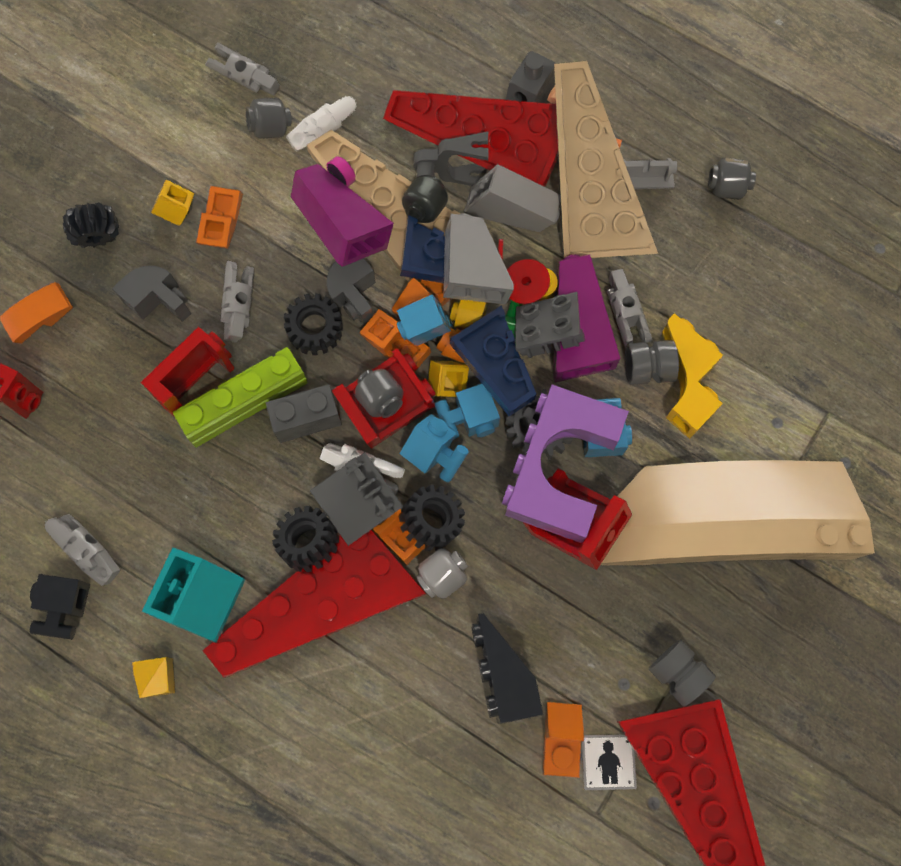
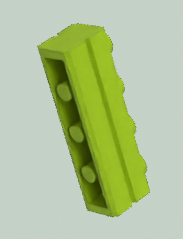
[173,346,308,448]

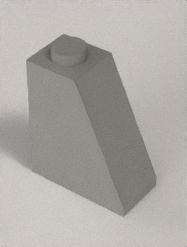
[464,164,561,232]
[443,213,514,304]

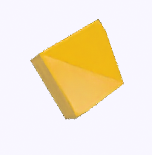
[151,180,194,226]
[428,360,469,397]
[132,657,175,698]

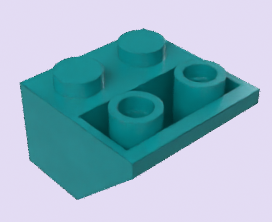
[142,547,246,643]

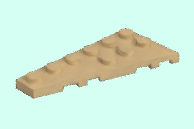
[554,61,658,258]
[306,130,460,282]

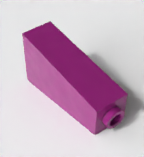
[291,164,394,267]
[553,254,621,383]

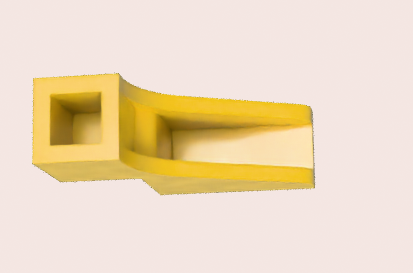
[662,313,723,439]

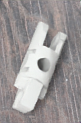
[286,96,357,152]
[320,443,405,495]

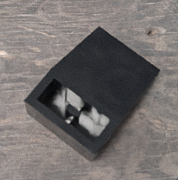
[471,613,544,724]

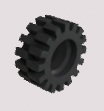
[284,293,343,355]
[399,485,465,551]
[272,506,339,572]

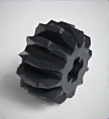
[62,202,119,248]

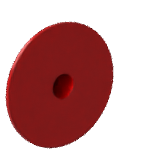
[507,259,550,304]

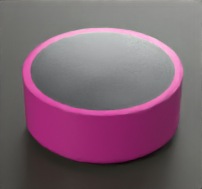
[326,156,356,187]

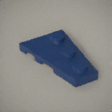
[400,215,445,283]
[450,305,537,417]

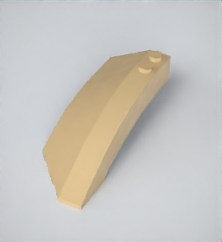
[601,460,875,565]

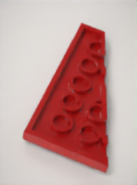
[383,90,559,187]
[202,530,426,678]
[617,699,766,866]

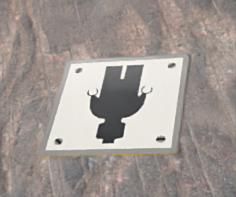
[582,735,637,790]

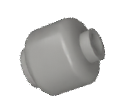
[417,548,468,599]

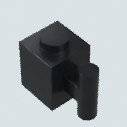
[30,574,90,640]

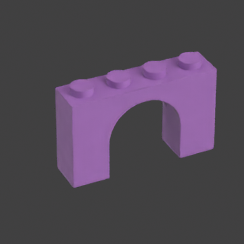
[502,384,629,543]

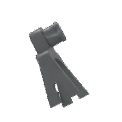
[414,132,488,186]

